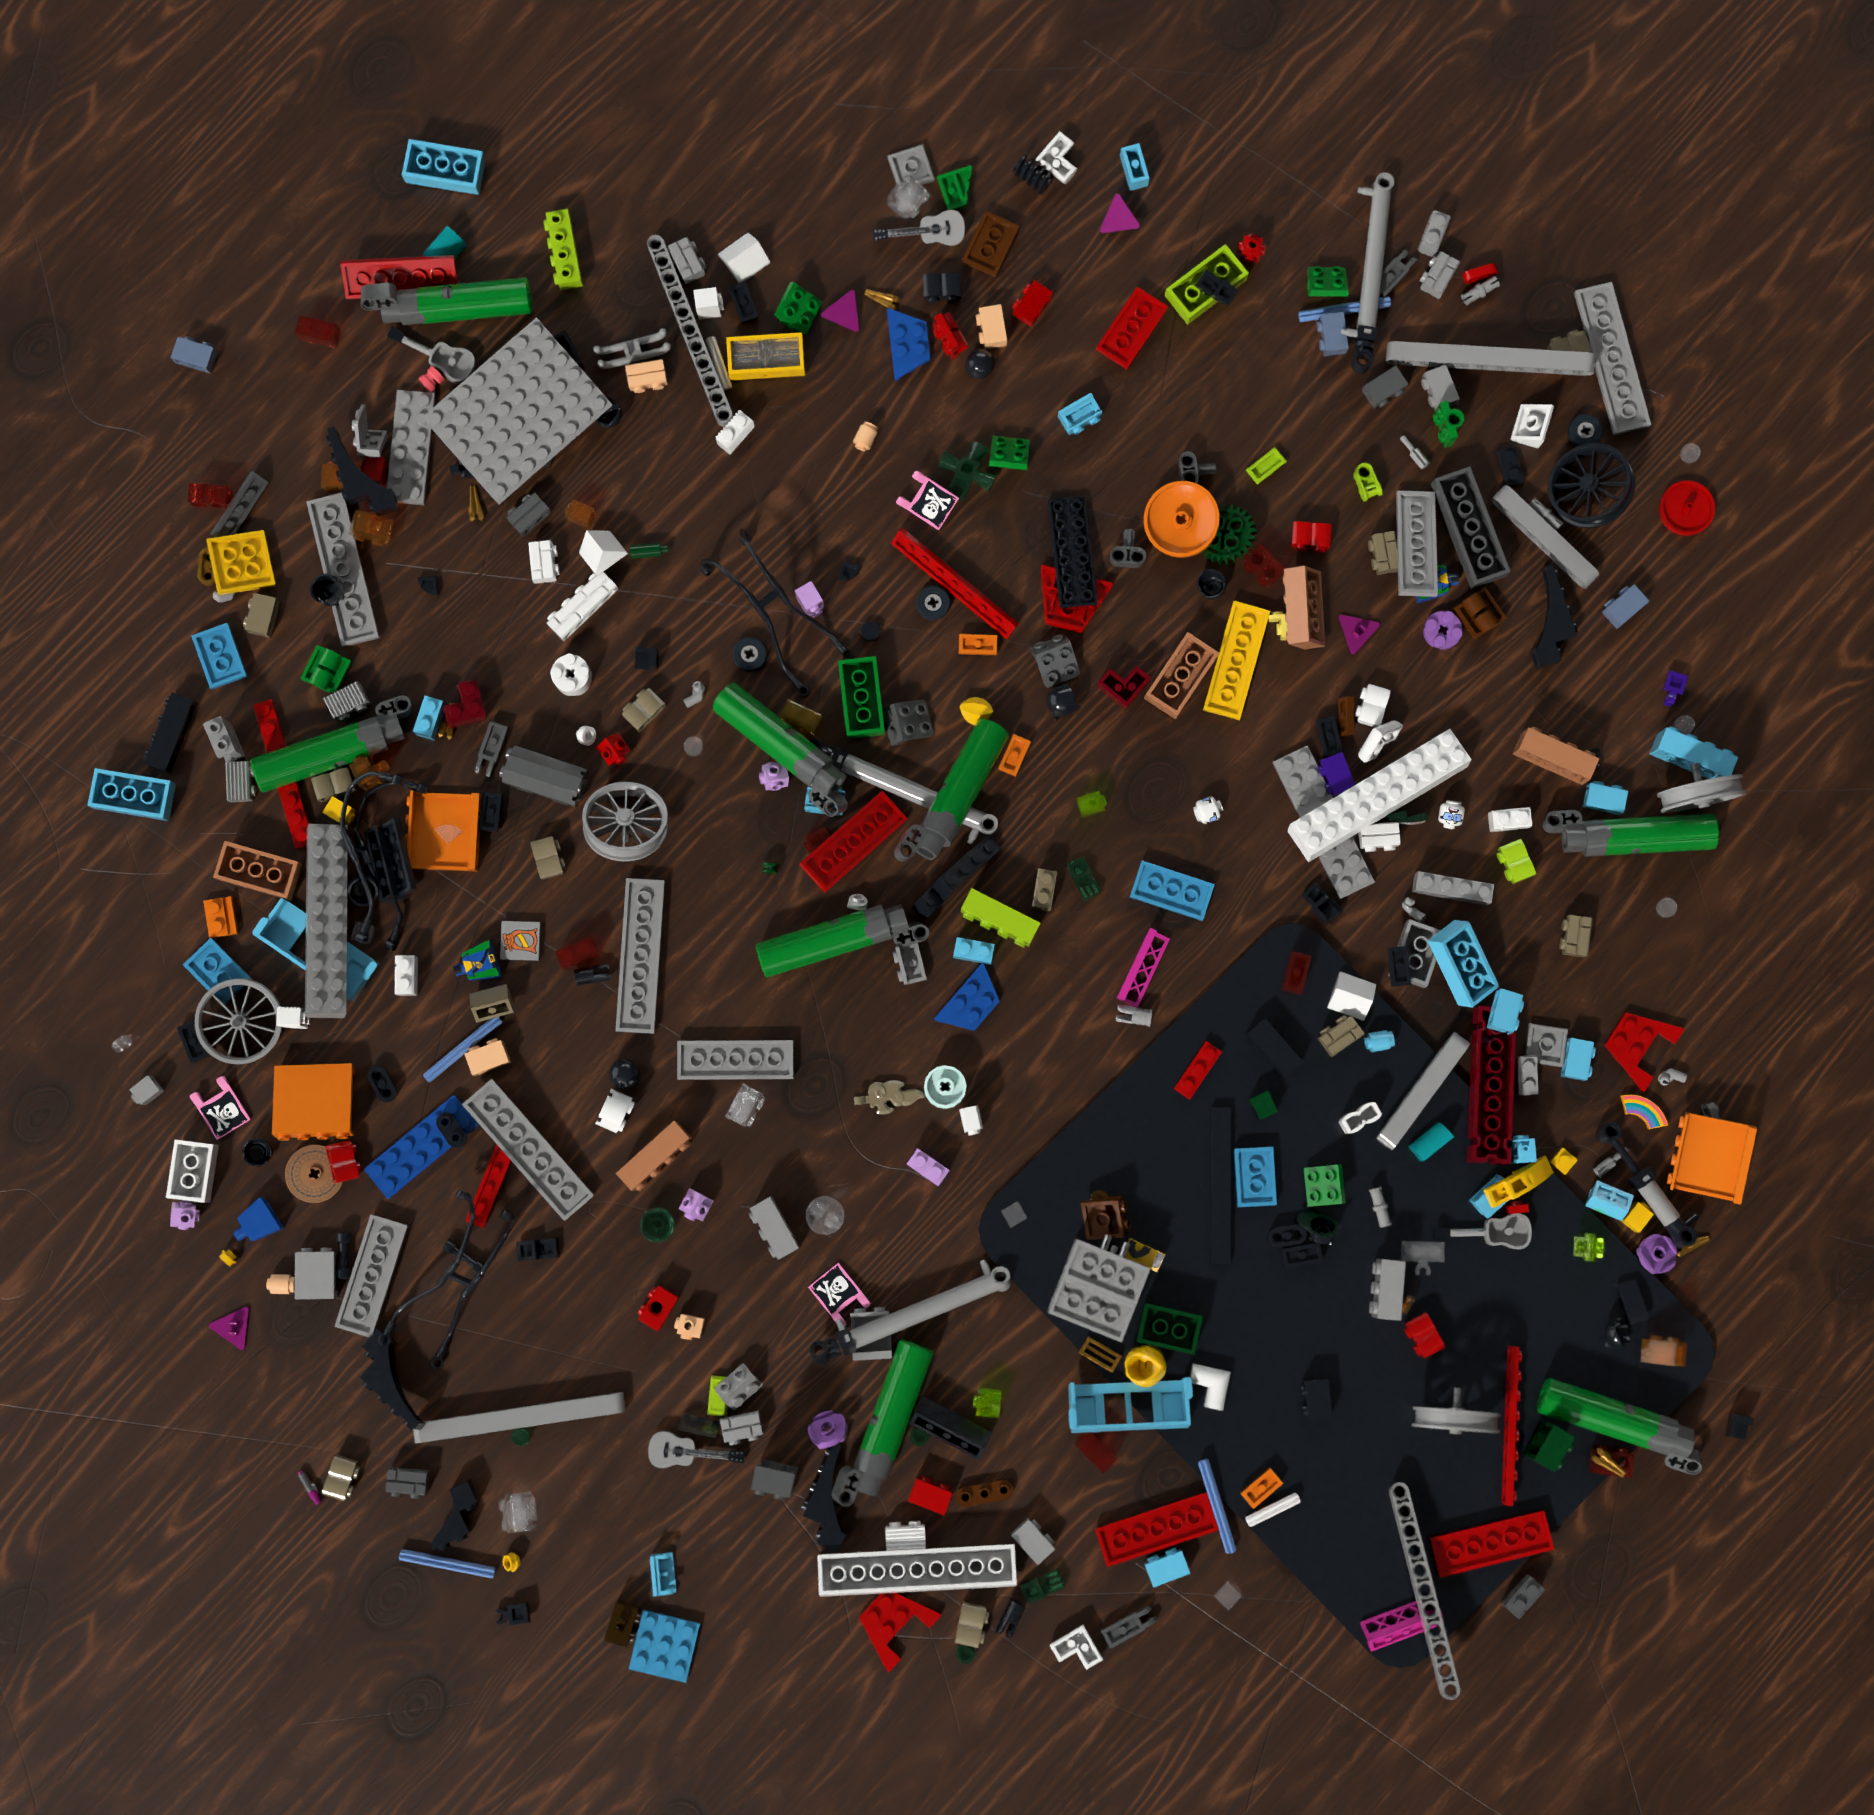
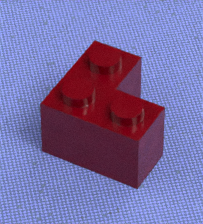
[1096,666,1151,711]
[443,679,486,729]

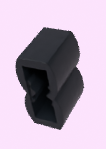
[923,273,962,304]

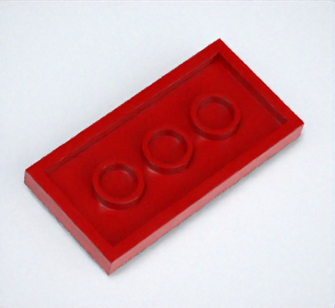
[1096,287,1168,370]

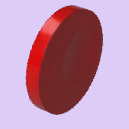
[1659,481,1715,536]

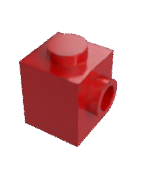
[361,456,388,486]

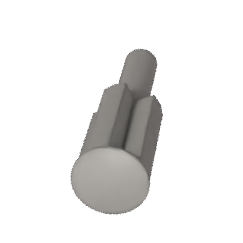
[1400,435,1430,470]
[1593,1147,1628,1178]

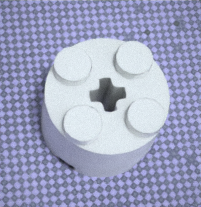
[550,654,592,696]
[595,1089,634,1133]

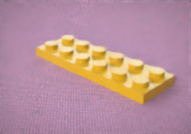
[1203,601,1270,720]

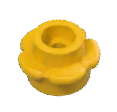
[219,1249,237,1267]
[503,1552,520,1572]

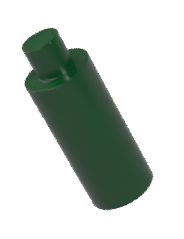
[630,543,668,559]

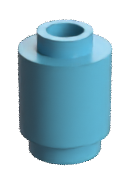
[1365,1030,1395,1052]

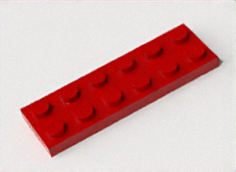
[340,255,458,299]
[799,791,908,893]
[1094,1492,1219,1567]
[1429,1510,1554,1578]

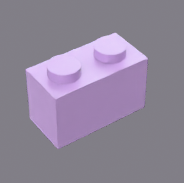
[795,581,824,617]
[907,1148,949,1186]

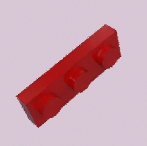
[1174,1041,1222,1100]

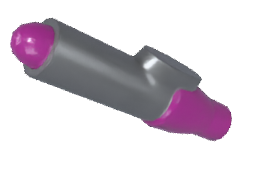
[298,1470,322,1505]

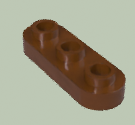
[955,1479,1013,1507]

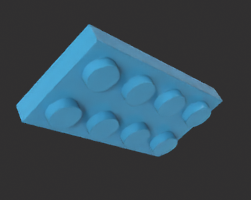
[1130,861,1215,921]

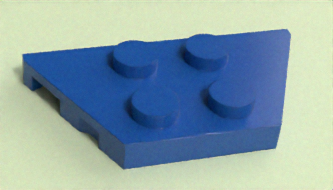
[887,309,930,381]
[934,963,1000,1031]

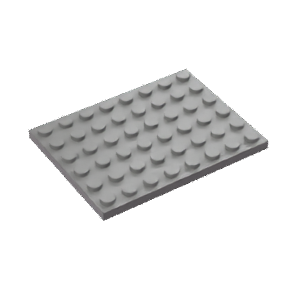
[422,317,613,505]

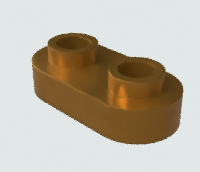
[197,547,215,586]

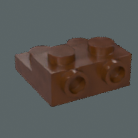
[1081,1196,1131,1240]

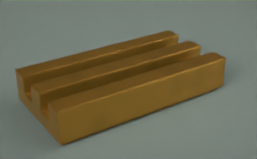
[1079,1336,1122,1373]

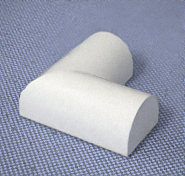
[1036,131,1077,184]
[1358,720,1403,762]
[1190,1363,1231,1411]
[1049,1625,1103,1670]

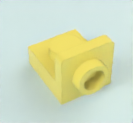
[1268,611,1287,640]

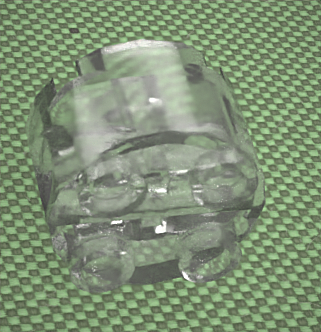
[886,175,930,219]
[725,1083,765,1127]
[806,1196,845,1235]
[499,1491,537,1533]

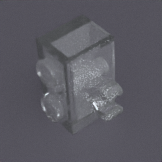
[1401,1241,1444,1275]

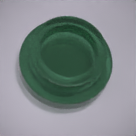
[910,1427,929,1446]
[511,1428,530,1447]
[955,1644,975,1664]

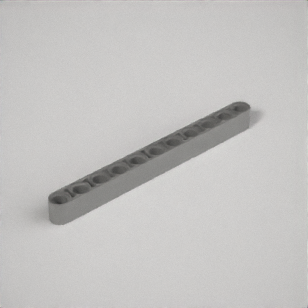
[647,235,733,427]
[1386,341,1595,376]
[413,1392,626,1443]
[1389,1482,1460,1699]

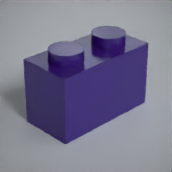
[1317,752,1355,798]

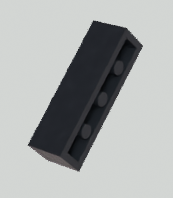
[144,692,198,774]
[909,1396,993,1460]

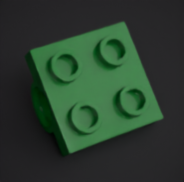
[1307,266,1349,296]
[774,282,822,335]
[1433,401,1464,448]
[989,436,1030,470]
[300,645,352,694]
[1304,1164,1346,1207]

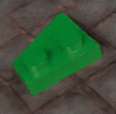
[937,165,972,211]

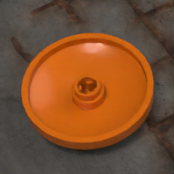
[1144,481,1220,558]

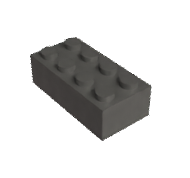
[751,1459,798,1500]

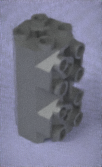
[499,746,589,808]

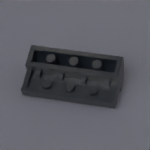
[364,818,417,903]

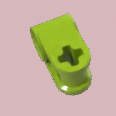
[1353,463,1383,502]

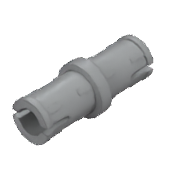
[1461,276,1500,305]
[1528,497,1564,531]
[1369,1187,1392,1228]

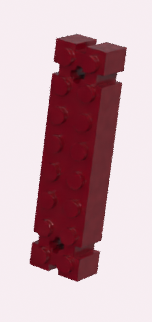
[1467,1006,1516,1165]

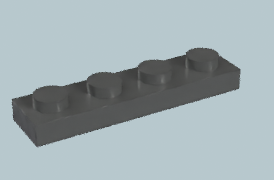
[210,471,269,537]

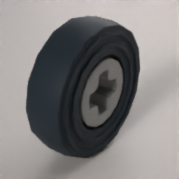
[1568,414,1603,447]
[916,586,950,620]
[733,637,767,672]

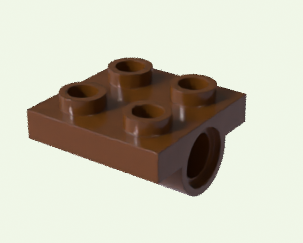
[1453,588,1507,641]

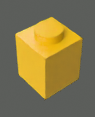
[322,796,355,825]
[1621,1202,1654,1233]

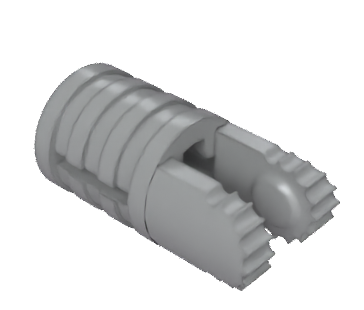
[1116,1005,1152,1027]

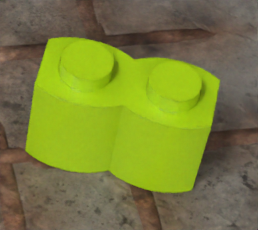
[1497,839,1536,884]

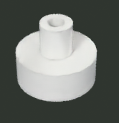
[576,726,596,746]

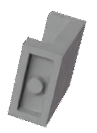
[203,716,246,762]
[295,1248,338,1299]
[850,1307,892,1361]

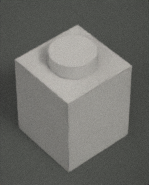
[129,1075,164,1105]

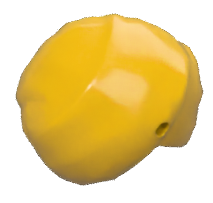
[1124,1344,1166,1387]

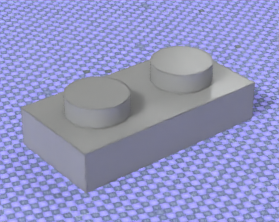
[1516,1055,1538,1095]

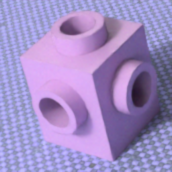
[759,762,789,791]
[679,1188,713,1221]
[170,1200,199,1230]

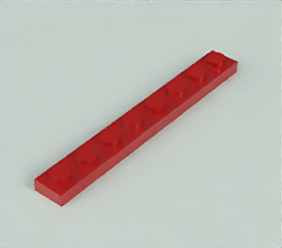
[891,528,1019,639]
[253,699,309,850]
[1501,1346,1522,1506]

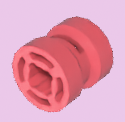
[418,366,445,393]

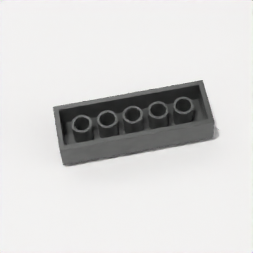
[1431,467,1511,589]

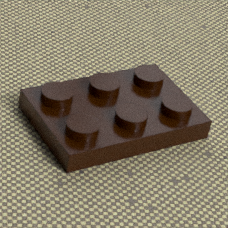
[962,211,1019,278]

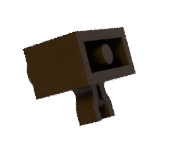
[604,1600,642,1648]

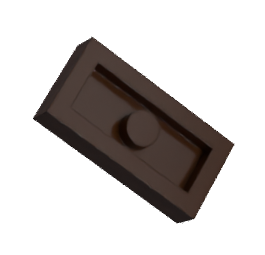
[1338,696,1356,737]

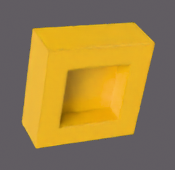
[1549,1147,1577,1175]

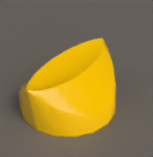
[960,697,993,725]

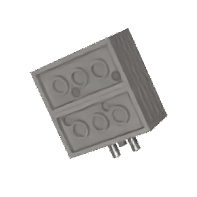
[1047,1235,1150,1342]

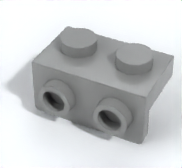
[892,943,927,986]
[715,1363,763,1411]

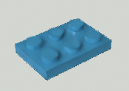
[191,623,248,690]
[183,938,252,1005]
[1234,1147,1277,1207]

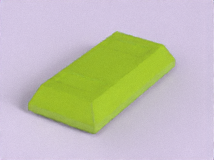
[1246,447,1287,485]
[707,1375,728,1417]

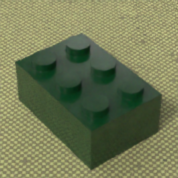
[1135,1303,1203,1355]
[1523,1421,1575,1472]

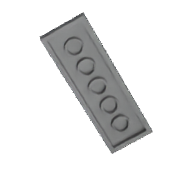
[387,390,436,505]
[1396,491,1438,597]
[677,1040,793,1080]
[334,1214,409,1337]

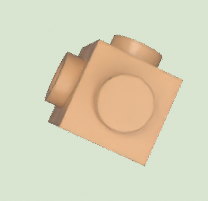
[674,1314,705,1340]

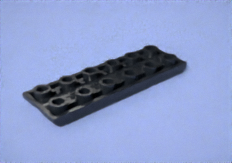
[1048,496,1098,608]

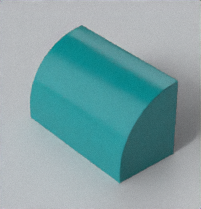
[423,226,467,259]
[1408,1122,1454,1161]

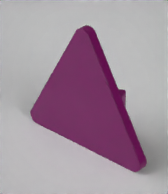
[1100,194,1140,233]
[821,290,859,332]
[1339,615,1380,654]
[209,1307,249,1350]

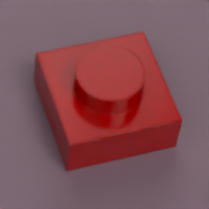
[1505,1201,1529,1214]

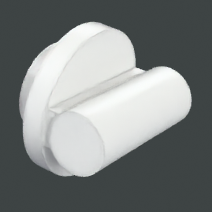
[847,894,868,911]

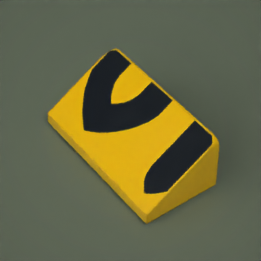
[1122,1238,1165,1272]

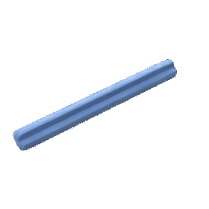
[1298,296,1391,322]
[423,1017,502,1082]
[1198,1459,1236,1554]
[399,1549,496,1578]

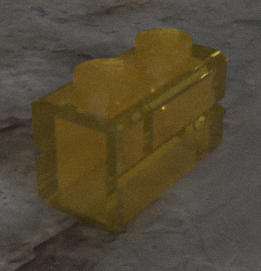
[780,699,823,735]

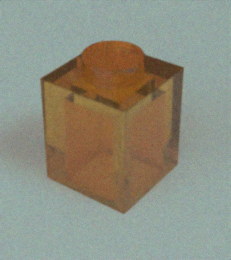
[565,499,596,529]

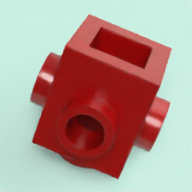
[1238,234,1265,263]
[596,732,631,766]

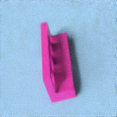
[1117,928,1170,1008]
[1360,1601,1444,1652]

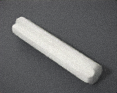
[706,336,732,391]
[1245,1493,1301,1527]

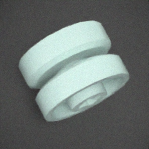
[924,1065,967,1109]

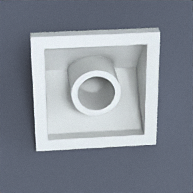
[718,233,770,284]
[1511,404,1554,448]
[579,530,628,576]
[1327,972,1376,1021]

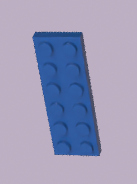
[364,1095,479,1199]

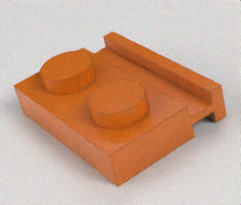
[203,896,238,939]

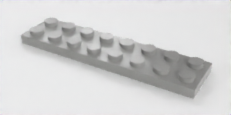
[1574,282,1651,435]
[306,493,380,647]
[1273,745,1375,899]
[616,878,665,1034]
[462,1079,594,1221]

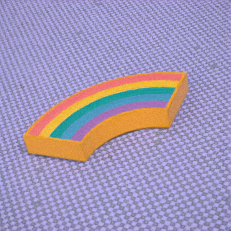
[1620,1095,1668,1129]

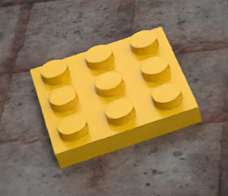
[206,530,275,595]

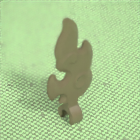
[854,1080,925,1114]

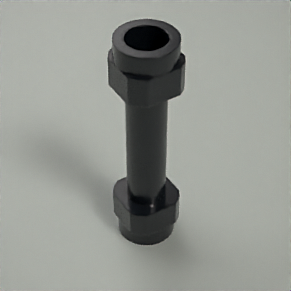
[442,1239,485,1273]

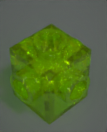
[1574,1233,1605,1261]
[973,1388,1002,1418]

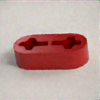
[1462,263,1499,284]

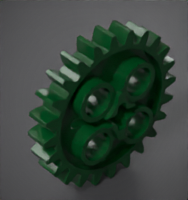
[1201,504,1257,565]

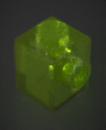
[1076,791,1107,818]

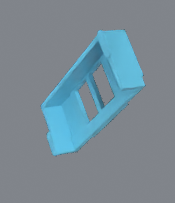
[252,898,379,1001]
[1068,1377,1193,1433]

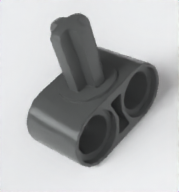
[1178,451,1216,484]
[1109,529,1146,568]

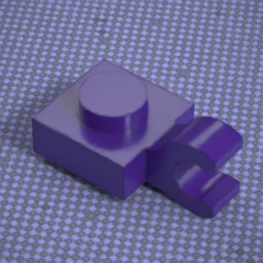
[1663,670,1688,707]

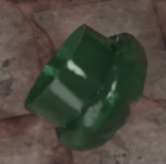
[640,1207,675,1242]

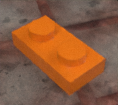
[959,634,997,655]
[998,734,1031,777]
[1240,1468,1283,1509]

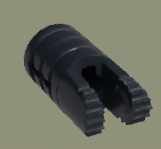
[574,964,611,986]
[995,1599,1026,1638]

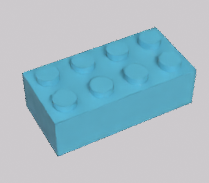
[402,139,486,195]
[1649,727,1738,779]
[87,768,176,821]
[1427,920,1499,1008]

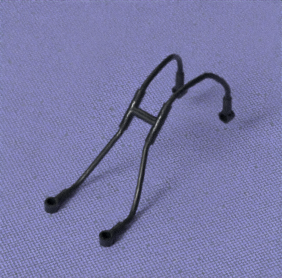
[701,528,854,698]
[340,771,429,951]
[378,1189,516,1369]

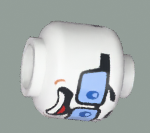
[1193,796,1223,824]
[1438,800,1465,829]

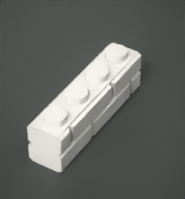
[547,572,618,641]

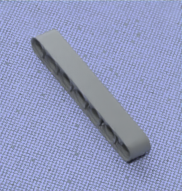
[1491,485,1599,589]
[1376,1032,1470,1150]

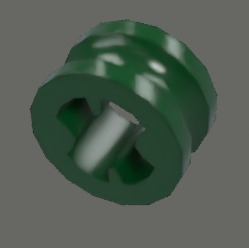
[761,862,778,874]

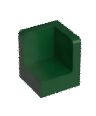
[1249,1091,1278,1119]

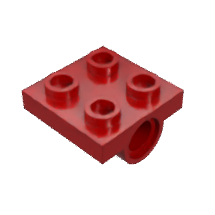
[933,312,969,360]

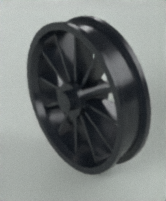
[1548,443,1636,528]

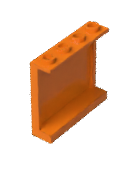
[404,791,482,872]
[272,1063,356,1141]
[1667,1112,1757,1205]

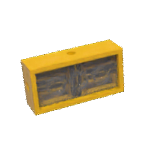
[726,332,805,380]

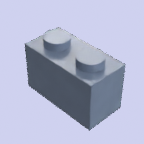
[1316,312,1349,356]
[170,336,218,374]
[1602,584,1649,629]

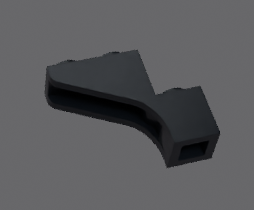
[431,1480,480,1551]

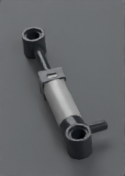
[1596,1122,1699,1248]

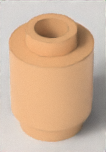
[853,422,878,451]
[267,1274,295,1294]

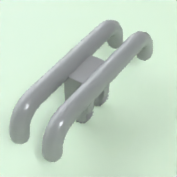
[594,328,671,369]

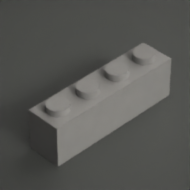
[1412,871,1494,905]

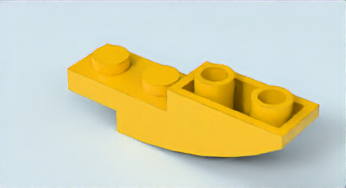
[1483,1155,1553,1208]

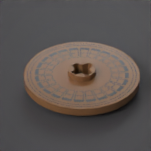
[285,1145,343,1203]

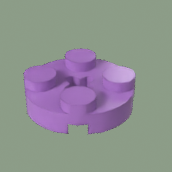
[1423,611,1462,650]
[1637,1234,1677,1274]
[808,1411,848,1449]

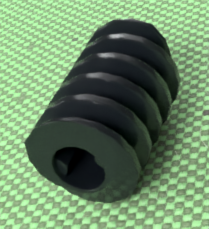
[1013,154,1054,195]

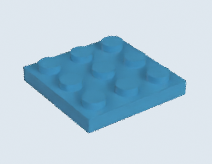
[629,1609,700,1683]

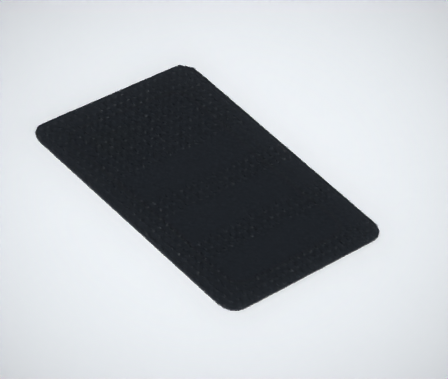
[978,923,1715,1668]

